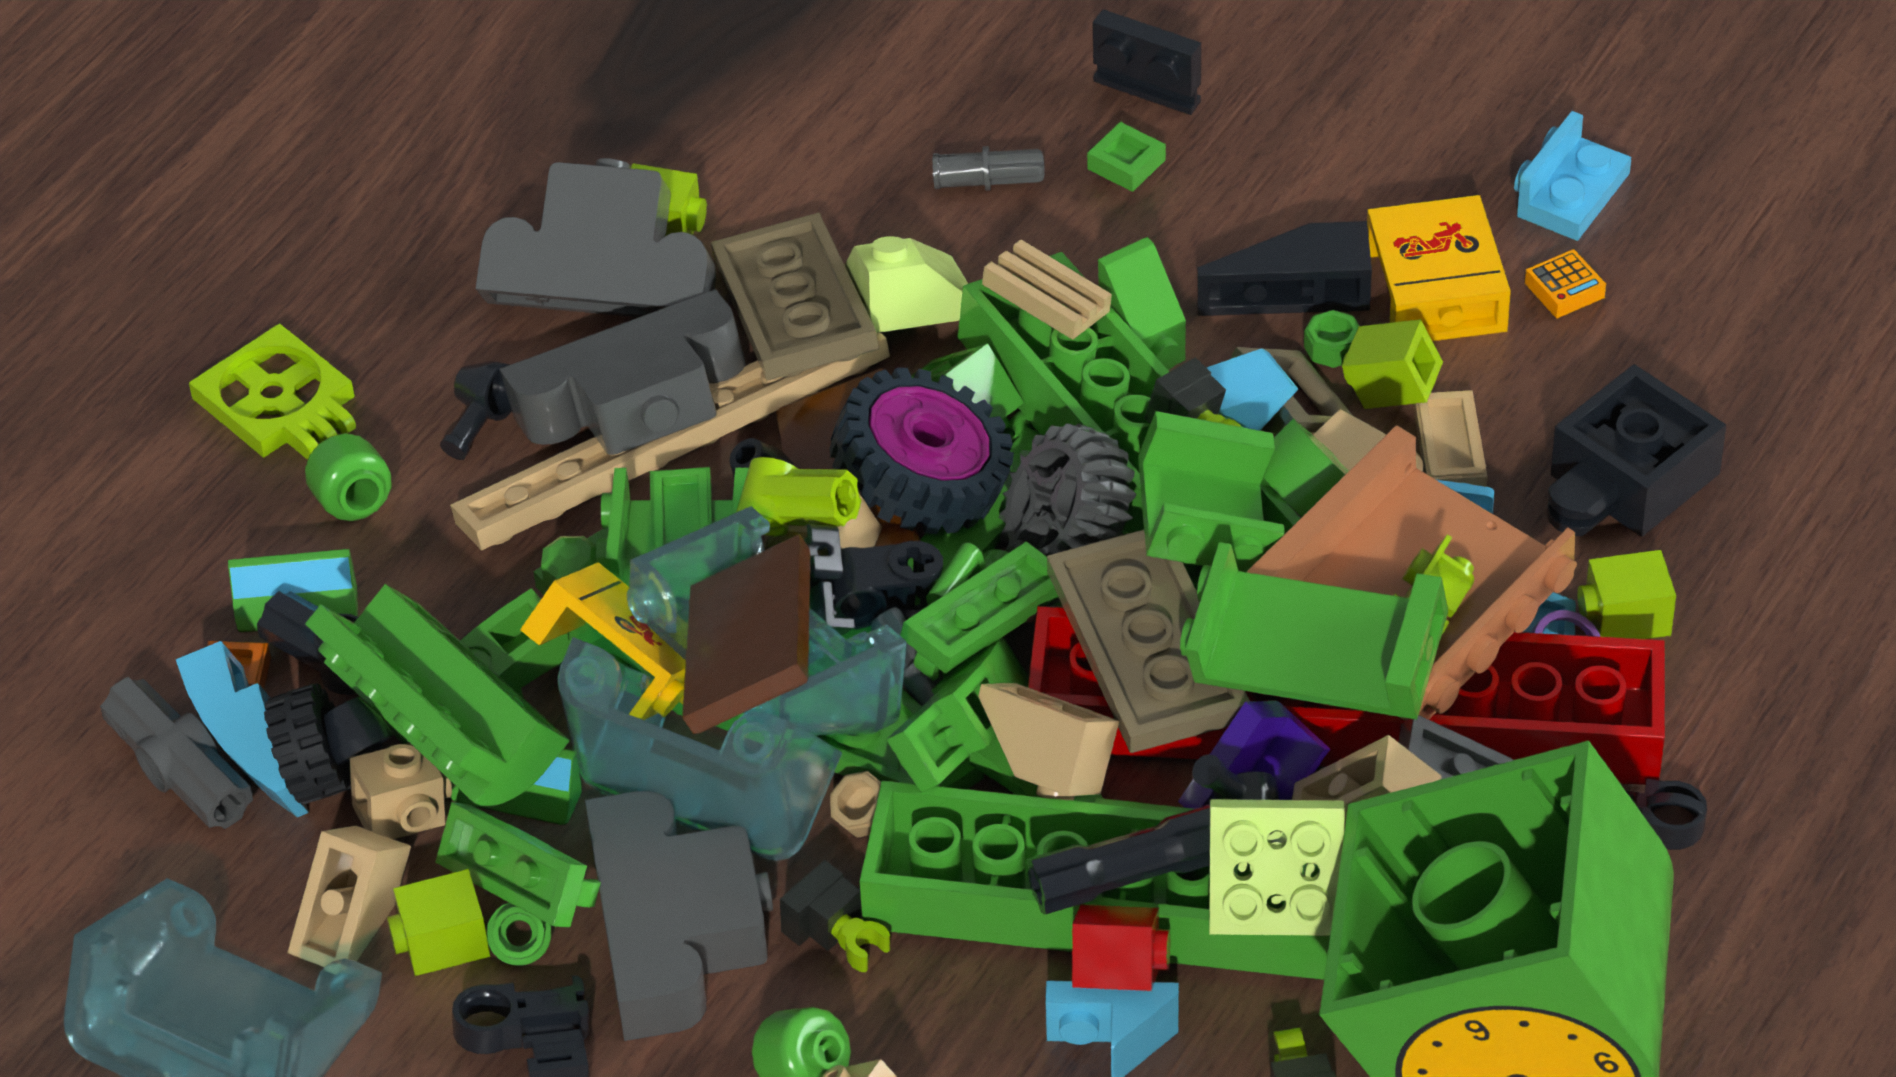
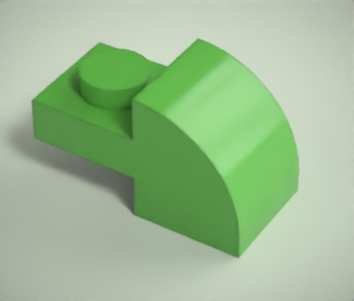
[1263,418,1349,517]

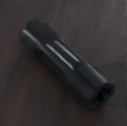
[1027,804,1210,915]

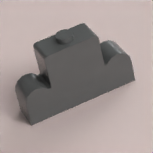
[475,158,716,317]
[500,289,746,455]
[585,791,773,1041]

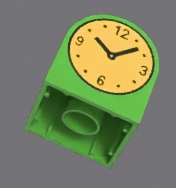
[1319,741,1674,1077]

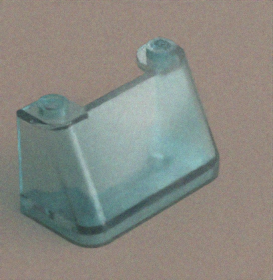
[627,506,907,736]
[557,637,842,861]
[64,878,382,1077]

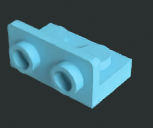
[1514,111,1631,241]

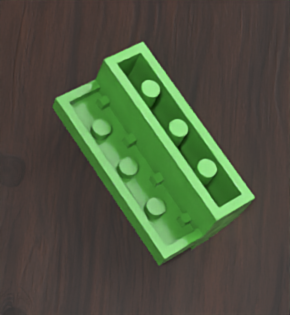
[305,584,570,806]

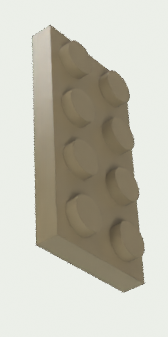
[711,213,879,380]
[1047,530,1250,754]

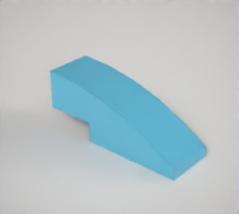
[176,641,309,817]

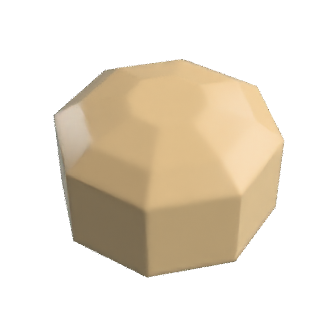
[830,771,881,838]

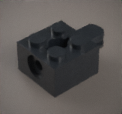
[1546,364,1726,537]

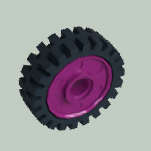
[829,368,1014,534]

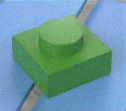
[1087,122,1166,192]

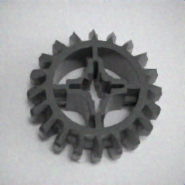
[998,424,1136,557]

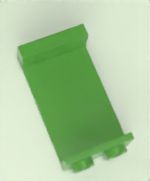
[1180,542,1448,720]

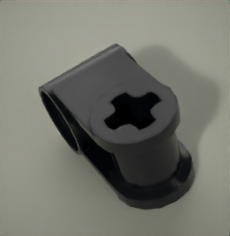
[828,541,943,630]

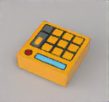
[1525,249,1606,319]

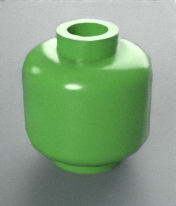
[305,433,392,521]
[752,1007,851,1077]

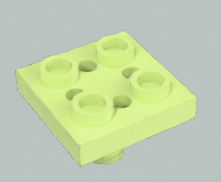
[1209,799,1345,936]

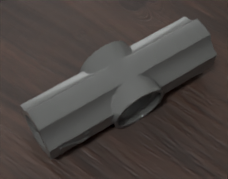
[100,677,253,829]

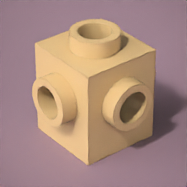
[350,742,452,839]

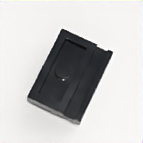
[1092,9,1201,115]

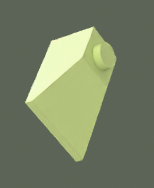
[845,236,968,333]

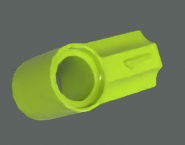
[735,457,861,537]

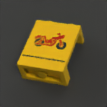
[1367,195,1511,341]
[520,562,687,724]

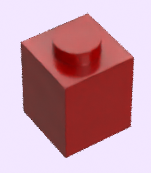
[1072,905,1171,991]

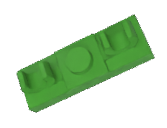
[900,541,1059,681]
[435,802,601,927]

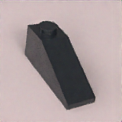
[1197,221,1372,316]

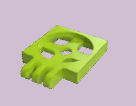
[189,323,356,459]

